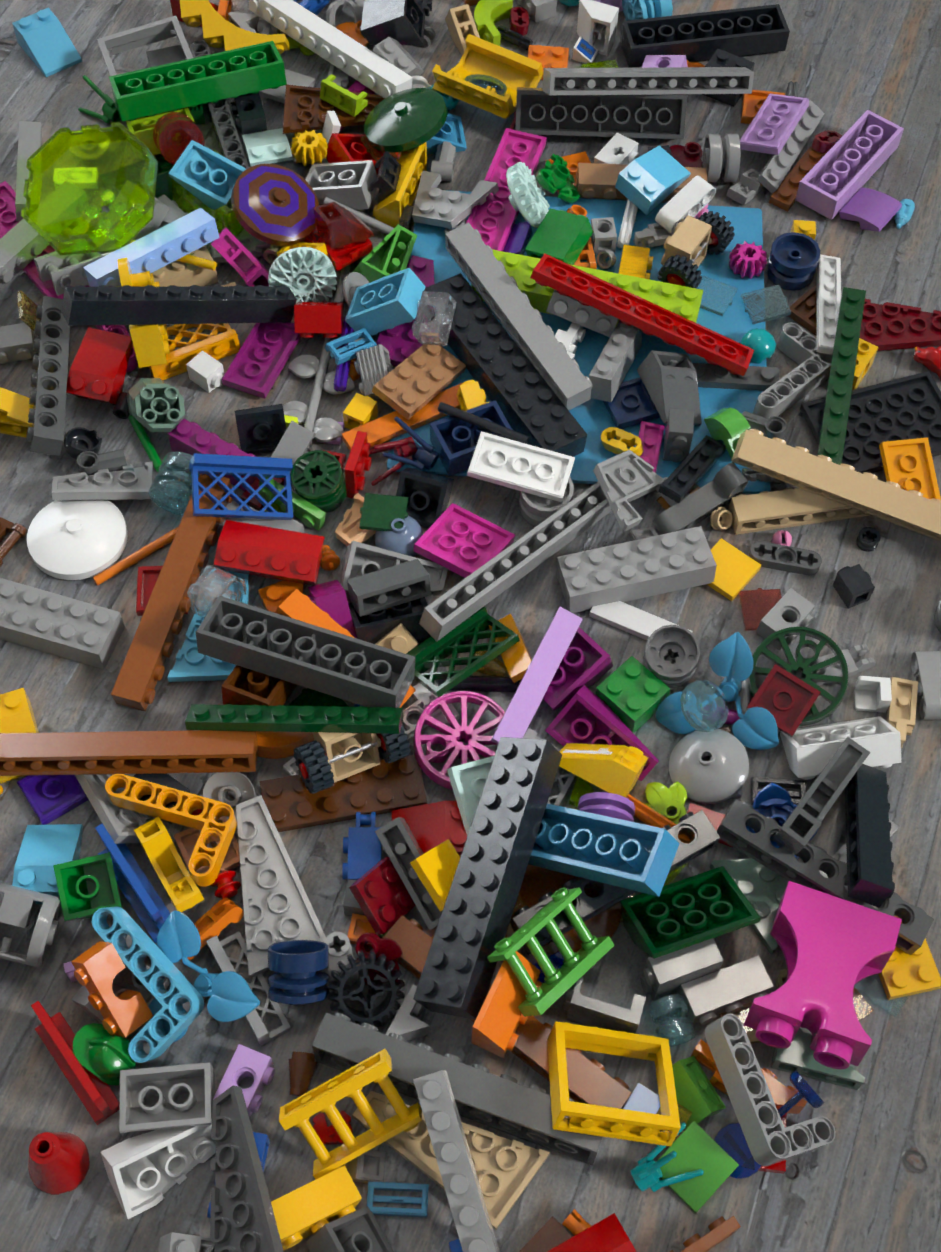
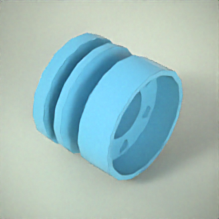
[622,0,673,21]

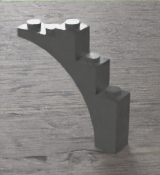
[773,737,870,855]

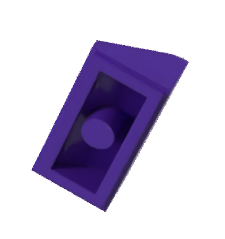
[503,221,532,255]

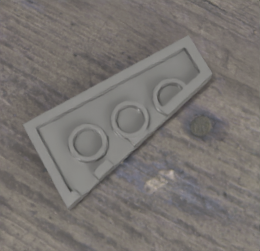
[52,461,153,501]
[75,774,150,844]

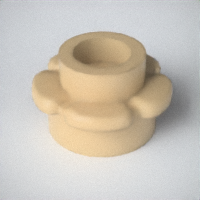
[710,507,733,531]

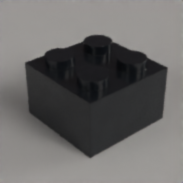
[702,49,755,107]

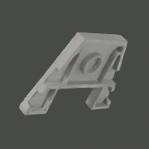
[412,171,499,229]
[593,450,690,532]

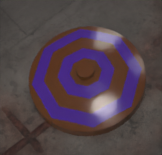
[231,164,320,246]

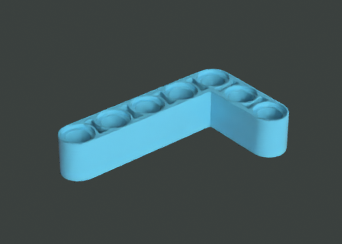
[92,906,204,1063]

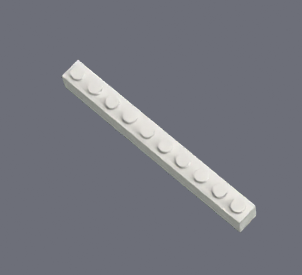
[248,0,413,99]

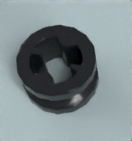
[856,527,881,552]

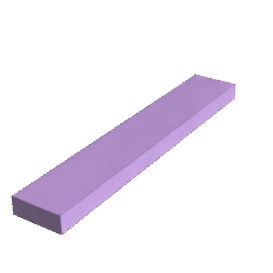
[491,607,582,744]

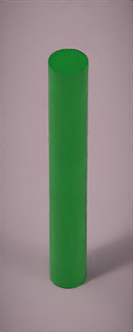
[128,415,164,472]

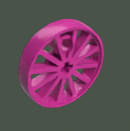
[413,691,505,790]

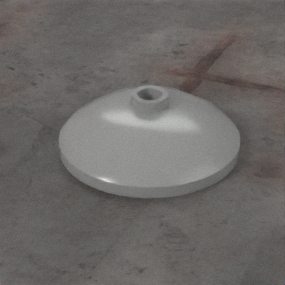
[669,728,749,804]

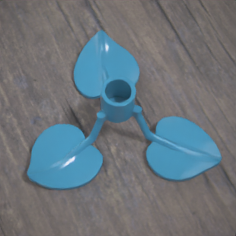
[656,632,779,750]
[145,910,260,1043]

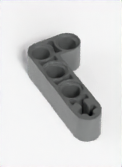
[653,462,748,534]

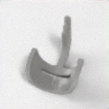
[326,0,365,27]

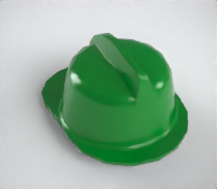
[72,1023,136,1086]

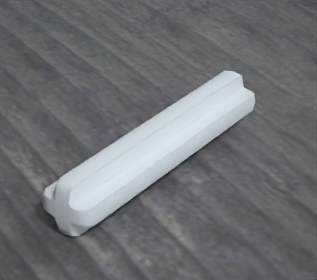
[617,199,638,249]

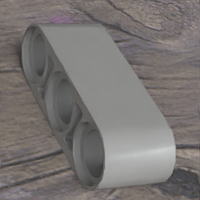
[911,651,941,720]

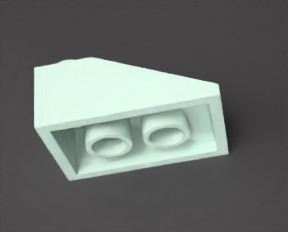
[242,128,293,168]

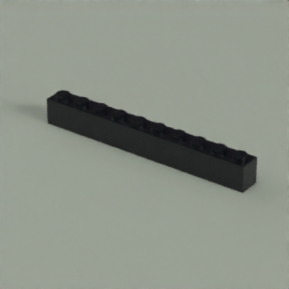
[61,285,297,326]

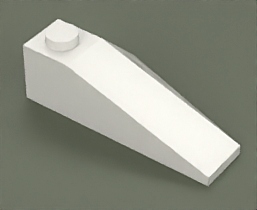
[101,1124,216,1219]

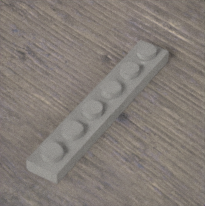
[757,100,825,193]

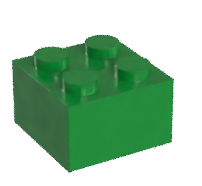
[595,656,670,733]

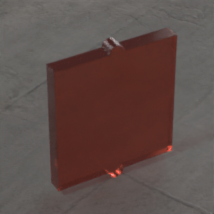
[739,588,786,631]

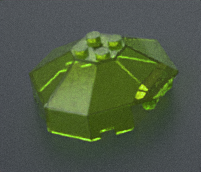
[21,122,158,256]

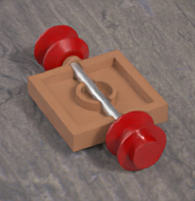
[174,809,241,899]

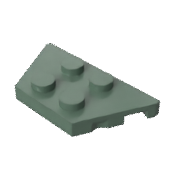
[710,858,788,954]

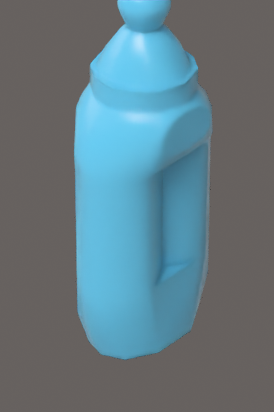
[894,199,915,229]

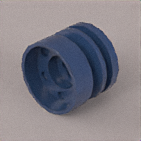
[268,940,329,1004]

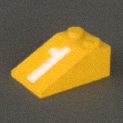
[559,743,648,797]

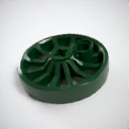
[748,627,849,726]

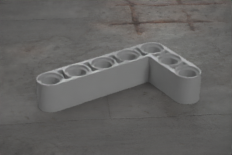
[753,322,832,418]
[705,1014,836,1166]

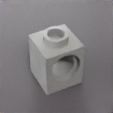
[591,217,617,254]

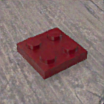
[747,664,821,737]
[349,857,416,935]

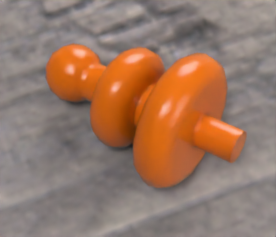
[320,545,340,571]

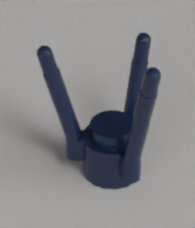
[382,417,440,471]

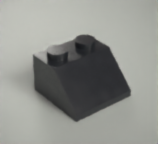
[396,467,454,528]

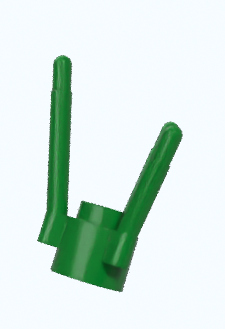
[78,75,121,124]

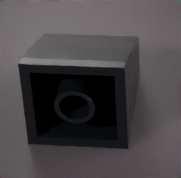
[360,0,425,45]

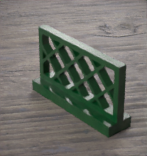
[406,606,520,697]

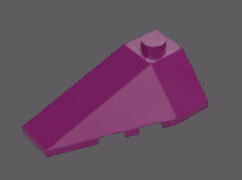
[545,685,659,781]

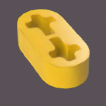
[601,427,643,456]

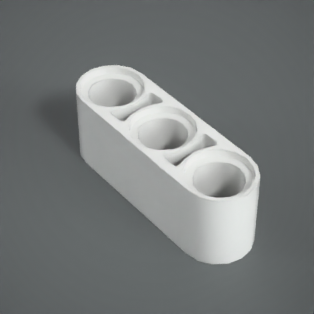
[655,176,716,234]

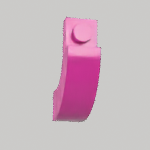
[210,227,269,286]

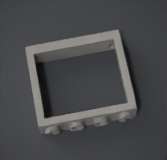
[97,15,193,76]

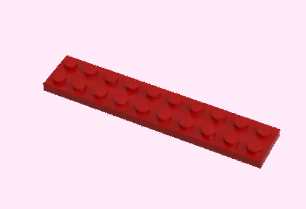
[530,254,754,377]

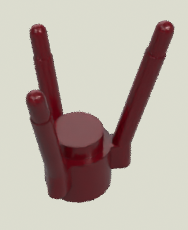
[370,437,417,486]

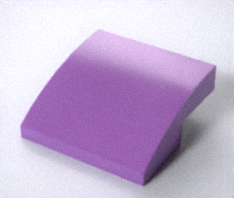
[839,187,902,232]

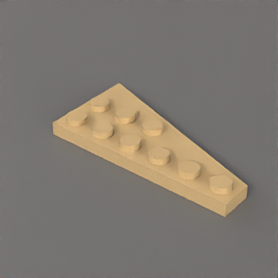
[352,1091,550,1230]

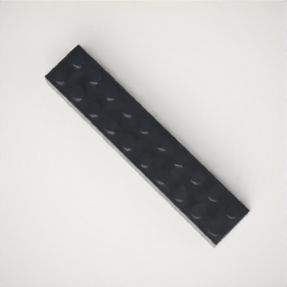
[420,273,587,457]
[413,737,562,1020]

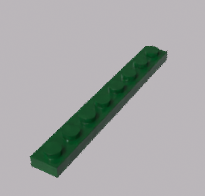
[185,704,404,734]

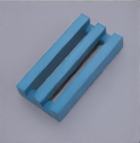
[325,328,377,365]
[367,1181,429,1218]

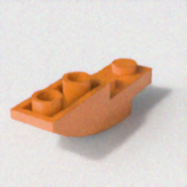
[691,1039,807,1114]

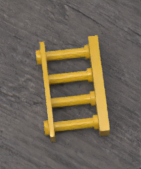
[279,1049,422,1180]

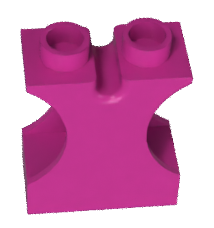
[744,881,902,1069]

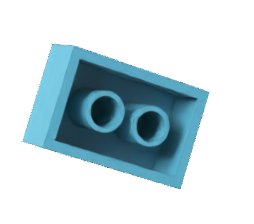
[345,268,426,338]

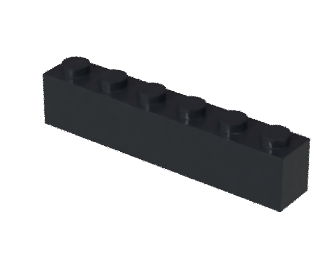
[845,764,895,908]

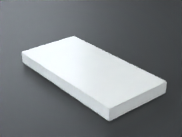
[467,431,575,502]

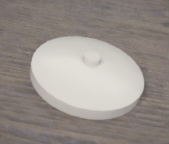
[27,500,128,580]

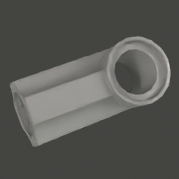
[431,141,456,182]

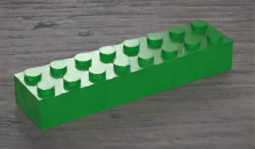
[109,41,287,122]

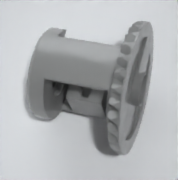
[0,882,61,967]

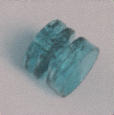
[149,452,200,516]

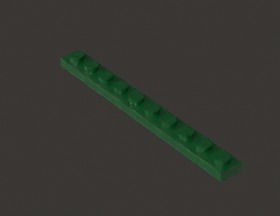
[817,287,866,465]

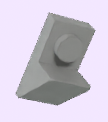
[228,12,259,33]
[385,985,430,1042]

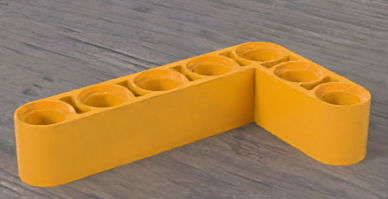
[105,774,237,887]

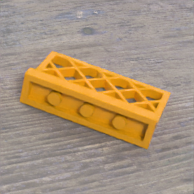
[148,323,240,380]

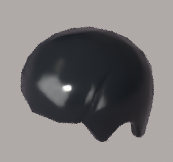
[64,427,102,460]

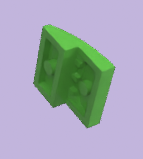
[658,1121,739,1214]

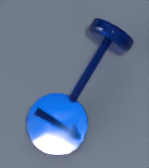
[714,1070,824,1179]

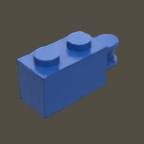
[342,812,382,880]

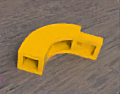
[134,816,204,912]

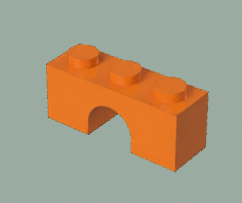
[71,941,153,1038]

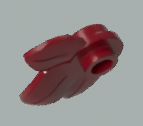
[670,142,703,168]
[355,932,403,986]

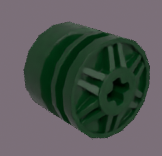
[291,450,347,513]

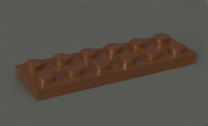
[259,754,427,832]

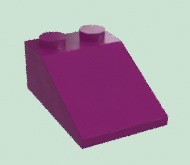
[543,627,613,710]

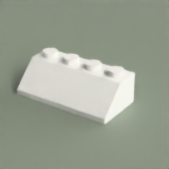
[780,716,901,780]

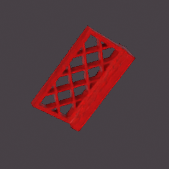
[31,1000,120,1125]

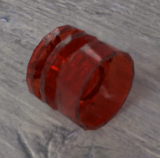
[153,112,205,165]

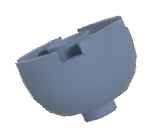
[375,516,423,557]

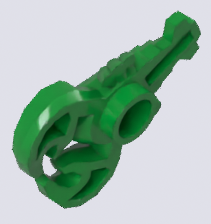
[536,154,580,204]

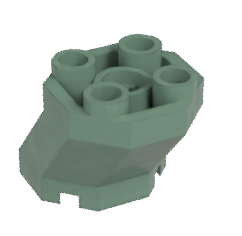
[127,378,185,432]

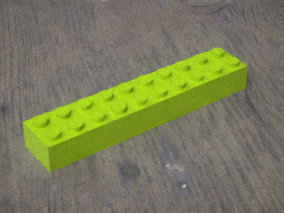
[471,249,703,327]

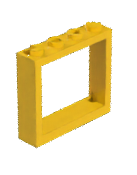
[547,1021,681,1146]

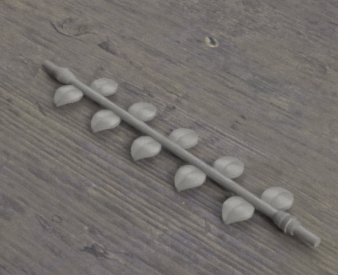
[283,209,378,454]

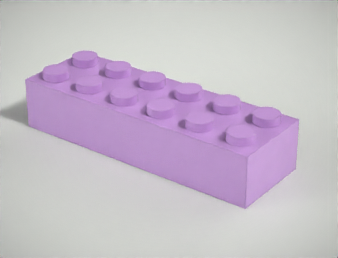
[795,110,904,220]

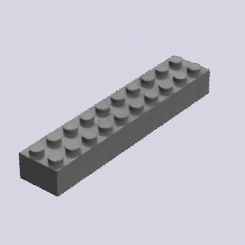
[312,1012,602,1166]

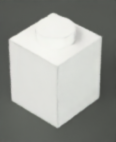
[186,350,225,393]

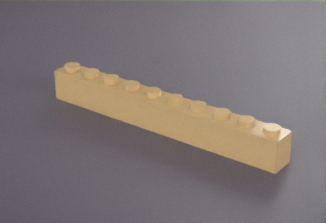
[731,429,941,541]

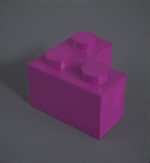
[306,580,356,638]

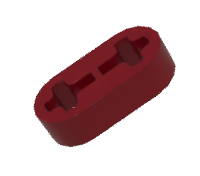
[509,7,529,36]
[811,130,842,153]

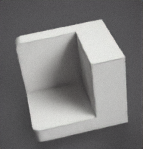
[854,676,892,713]

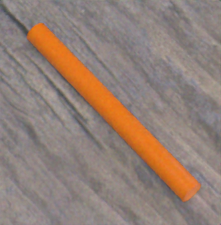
[92,527,178,586]

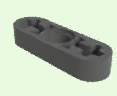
[749,541,822,576]

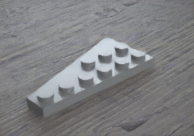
[236,795,326,978]

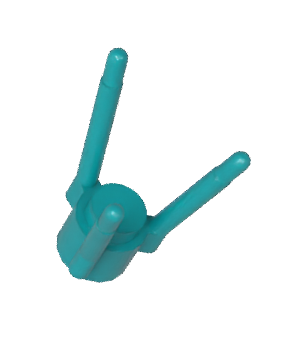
[631,1122,704,1192]

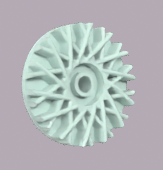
[506,162,550,228]
[268,247,337,303]

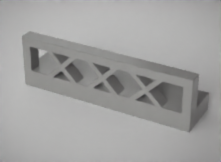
[206,931,291,1047]

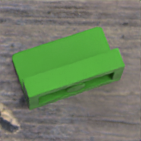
[656,1056,726,1129]

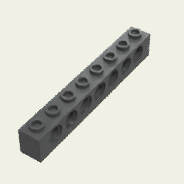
[26,296,70,456]
[716,799,934,955]

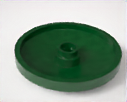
[364,88,448,153]

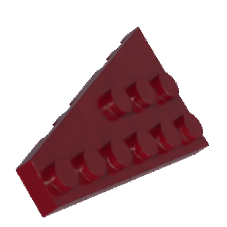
[859,299,941,351]

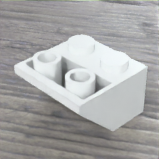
[577,0,619,56]

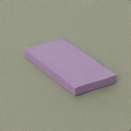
[740,93,809,155]

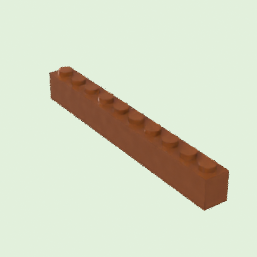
[111,474,233,711]
[0,730,258,776]
[383,916,632,1109]

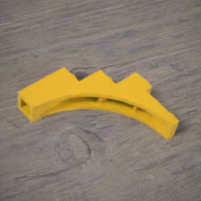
[180,0,290,54]

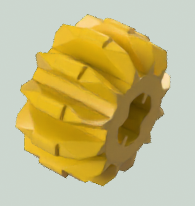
[291,130,328,166]

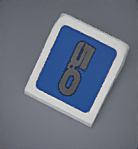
[572,36,598,65]

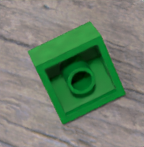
[53,852,122,922]

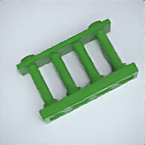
[487,887,615,1017]

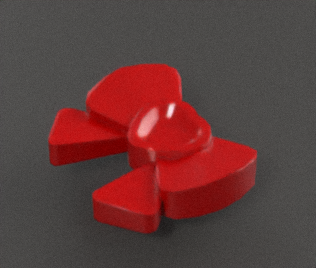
[313,1111,353,1145]

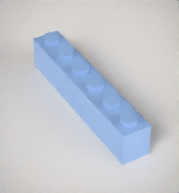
[83,208,220,287]

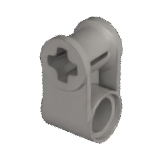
[325,932,358,991]

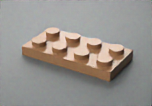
[372,339,466,420]

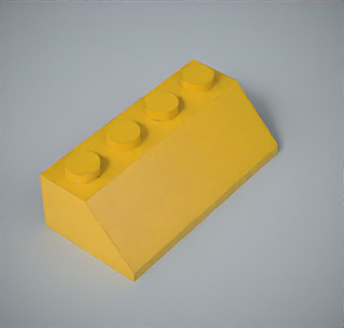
[373,142,427,228]

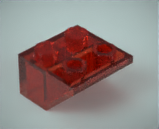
[313,202,374,249]

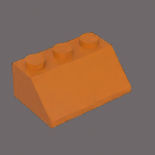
[472,951,543,1058]

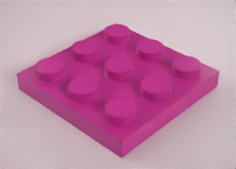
[413,503,515,578]

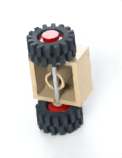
[658,211,735,288]
[294,725,410,794]

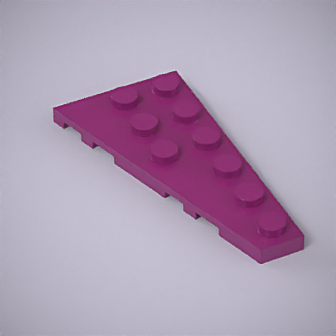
[376,255,437,367]

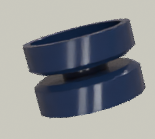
[766,232,821,290]

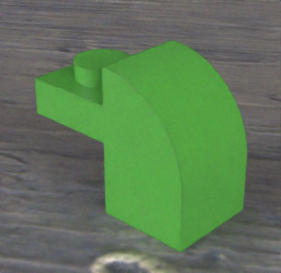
[704,408,751,460]

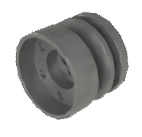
[643,625,700,688]

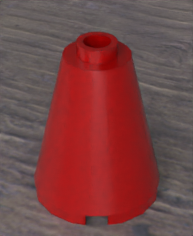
[28,1132,90,1195]

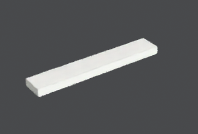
[816,254,841,355]

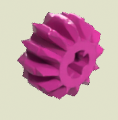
[729,241,767,279]

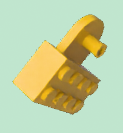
[117,258,170,368]

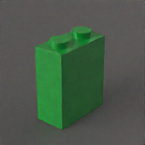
[525,208,593,265]

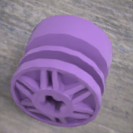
[578,792,635,822]

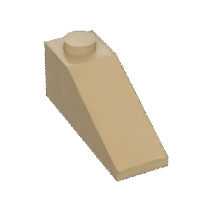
[445,4,480,55]

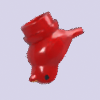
[913,346,941,381]

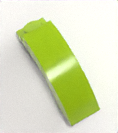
[474,0,513,46]

